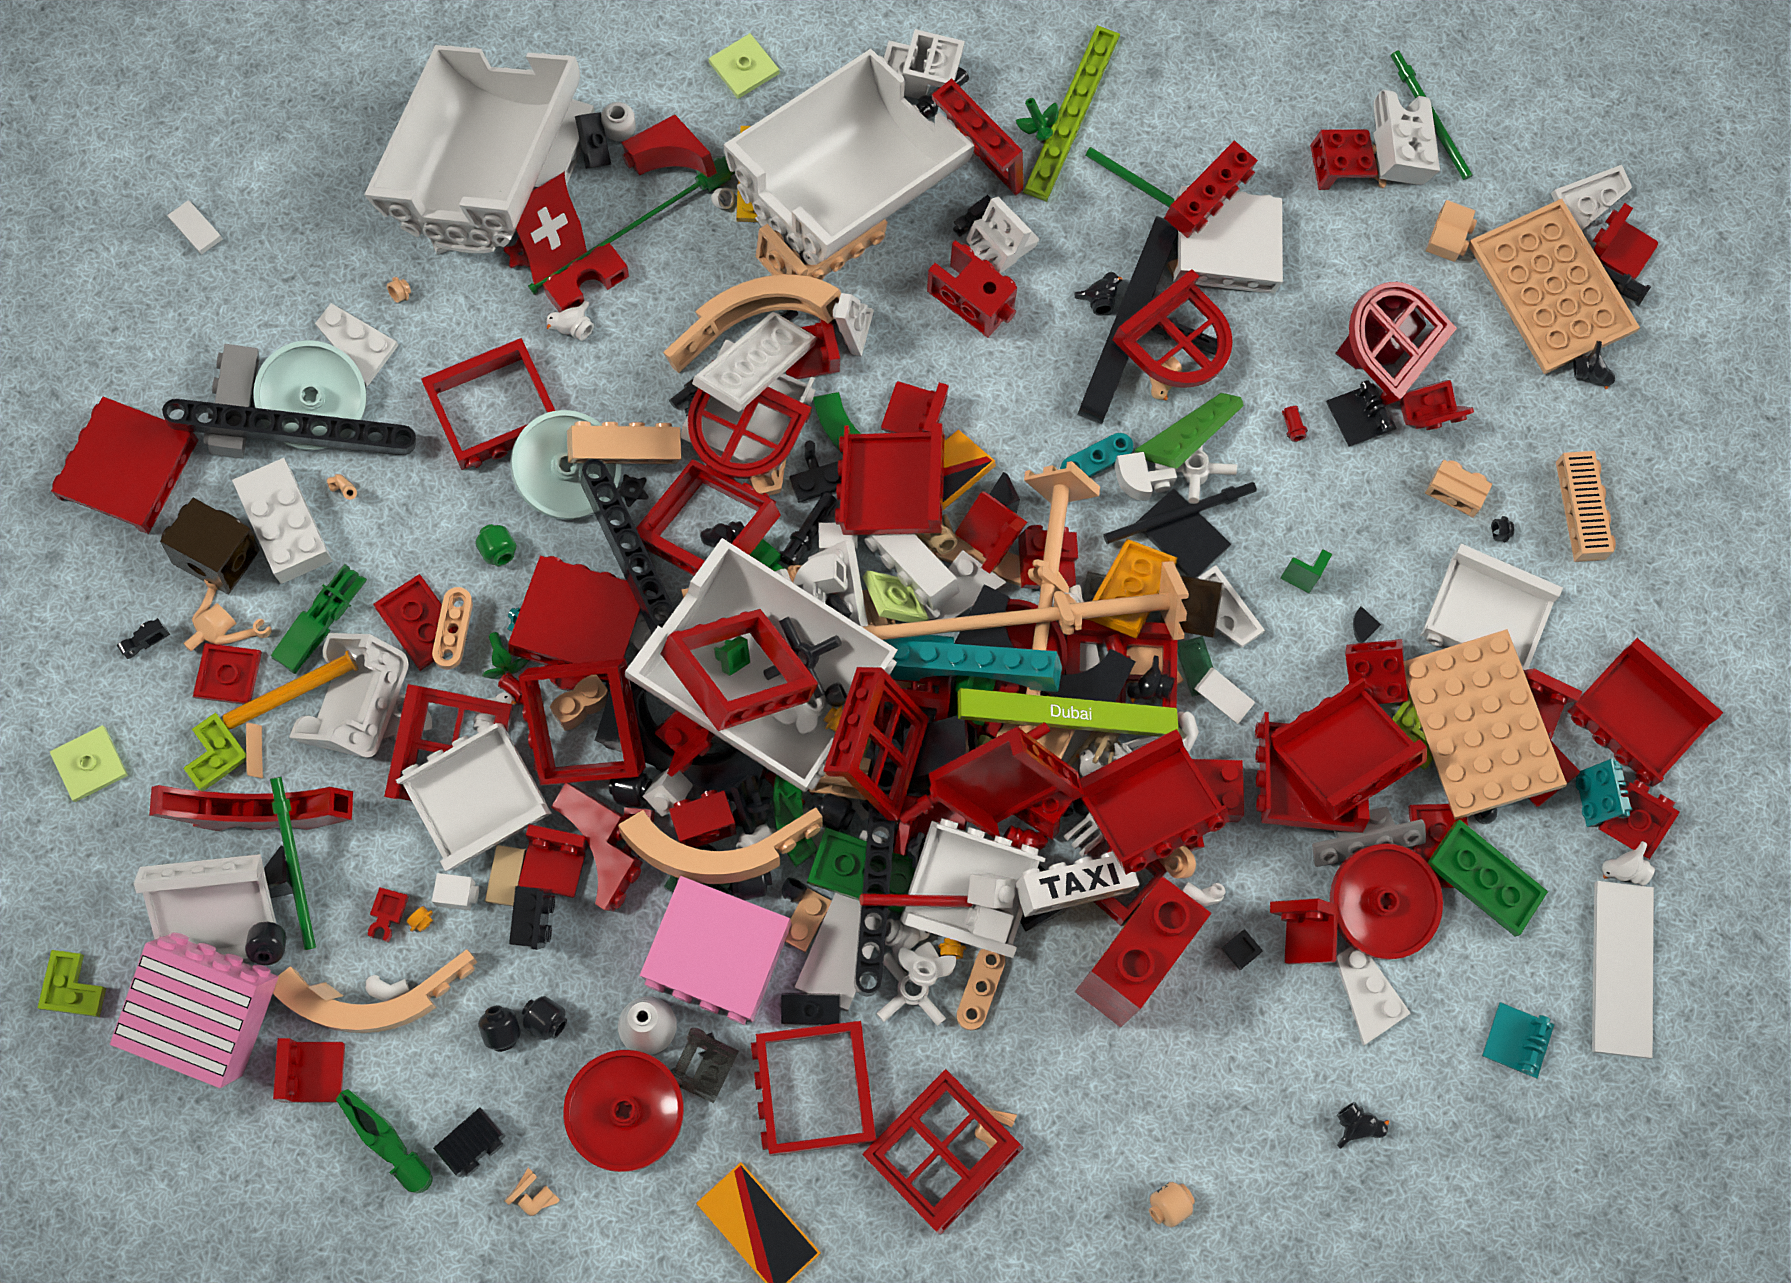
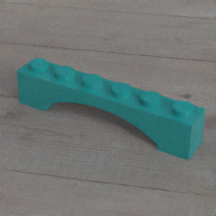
[889,639,1062,692]

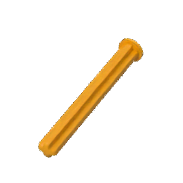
[222,650,359,729]

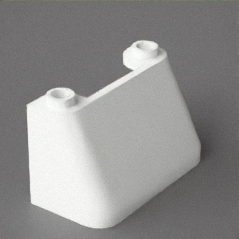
[289,633,409,757]

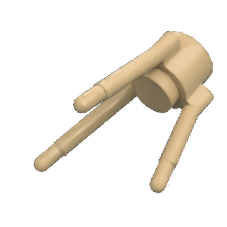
[915,514,958,554]
[1067,731,1121,766]

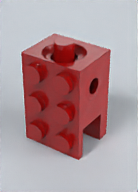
[927,240,1018,338]

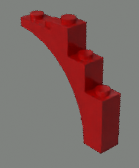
[149,785,354,831]

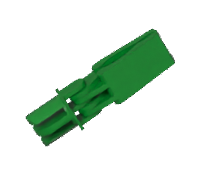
[271,564,367,674]
[336,1089,433,1193]

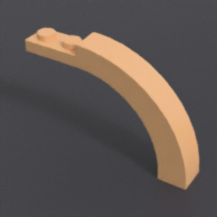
[663,274,841,373]
[618,807,822,884]
[273,949,477,1033]

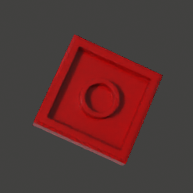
[193,643,262,705]

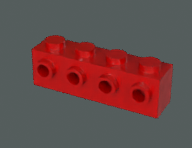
[1164,140,1258,238]

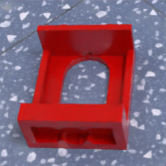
[878,675,952,721]

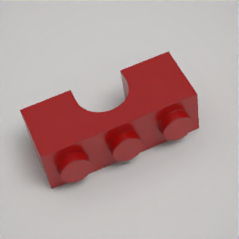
[543,242,629,313]

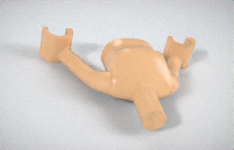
[183,579,272,652]

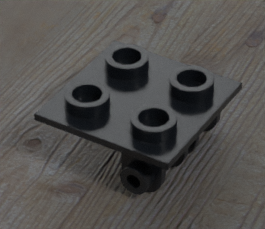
[1326,380,1397,447]

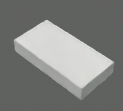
[167,200,223,255]
[1194,667,1255,724]

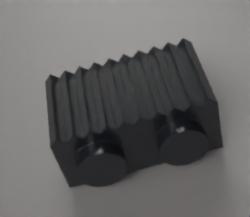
[433,1107,506,1177]

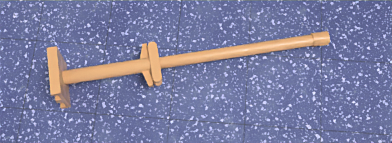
[1021,461,1100,733]
[862,561,1189,640]

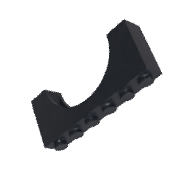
[954,584,1136,702]
[594,680,768,803]

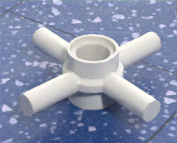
[1155,445,1237,504]
[876,952,946,1026]

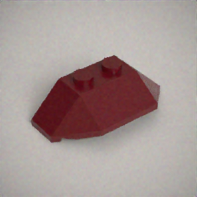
[1335,281,1426,370]

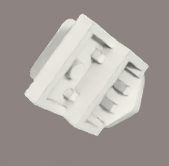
[966,197,1039,274]

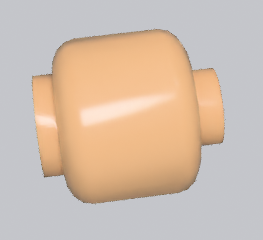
[1149,1182,1195,1228]

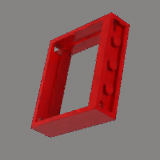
[421,338,555,470]
[636,459,781,576]
[660,609,818,731]
[518,658,646,785]
[751,1021,876,1156]

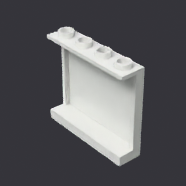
[1173,185,1283,294]
[681,340,816,477]
[1420,544,1563,670]
[396,721,552,871]
[900,818,1046,958]
[134,854,276,963]

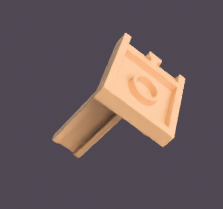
[755,219,888,280]

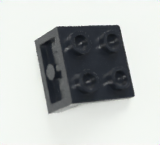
[509,886,555,950]

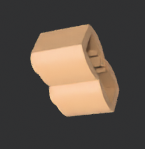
[1426,200,1477,262]
[550,675,609,731]

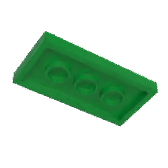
[1427,820,1548,937]
[807,827,916,915]

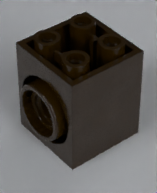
[160,497,260,595]

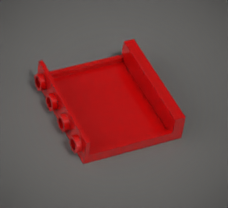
[51,396,199,535]
[835,423,945,535]
[508,555,647,683]
[1567,637,1723,787]
[1271,678,1427,821]
[1255,712,1370,833]
[929,727,1084,838]
[1080,729,1229,875]

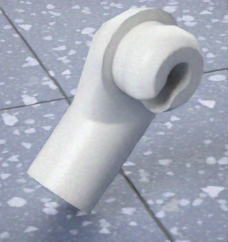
[1183,882,1226,907]
[365,975,410,1002]

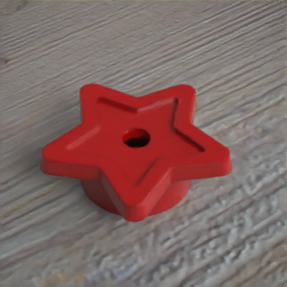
[504,238,530,268]

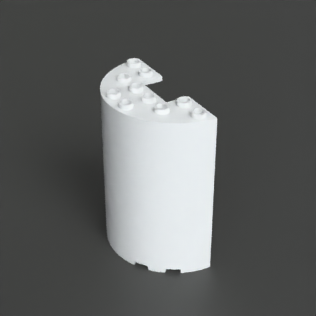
[364,45,580,253]
[724,49,975,265]
[625,538,897,792]

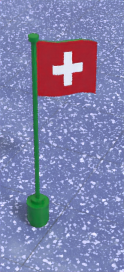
[516,156,735,295]

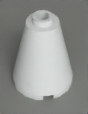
[618,996,677,1055]

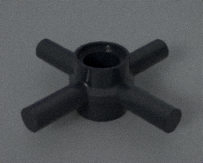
[763,617,842,699]

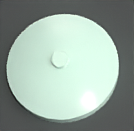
[254,340,367,450]
[510,410,621,520]

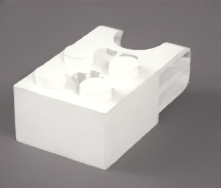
[1373,89,1440,185]

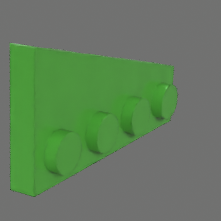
[1135,393,1244,469]

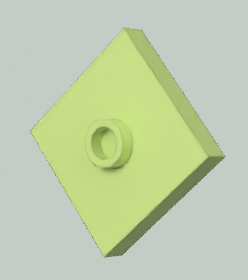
[708,33,780,99]
[862,570,929,623]
[50,725,128,802]

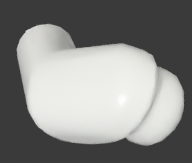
[1177,711,1199,753]

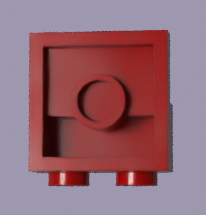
[1018,525,1079,589]
[1598,779,1680,860]

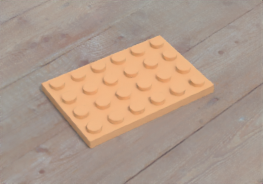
[1468,199,1640,374]
[1404,629,1567,820]

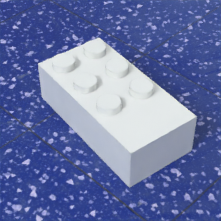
[232,458,333,584]

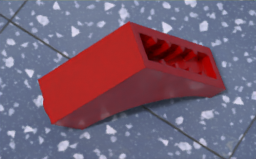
[621,114,717,178]

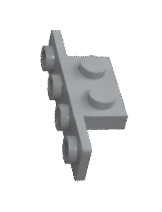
[1312,806,1426,867]

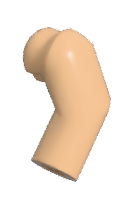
[327,474,357,500]

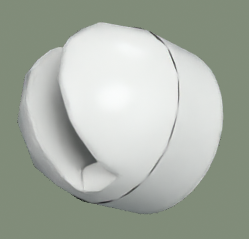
[711,188,735,209]

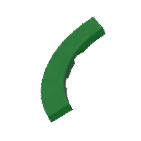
[813,392,861,455]
[773,774,818,868]

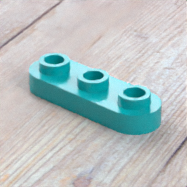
[1060,433,1134,477]

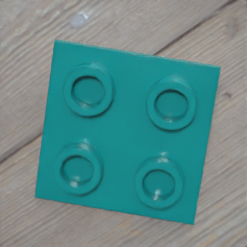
[1576,759,1632,827]
[1482,1002,1555,1079]

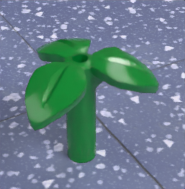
[1016,98,1059,141]
[482,632,529,679]

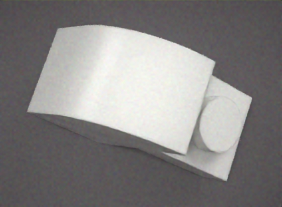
[1114,452,1177,501]
[793,553,846,603]

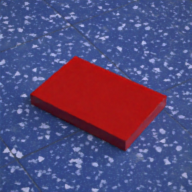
[373,574,467,671]
[1408,804,1468,889]

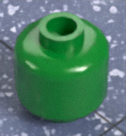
[475,524,517,566]

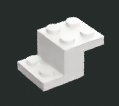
[884,29,965,99]

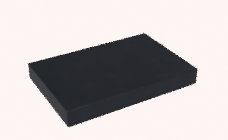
[1137,488,1231,578]

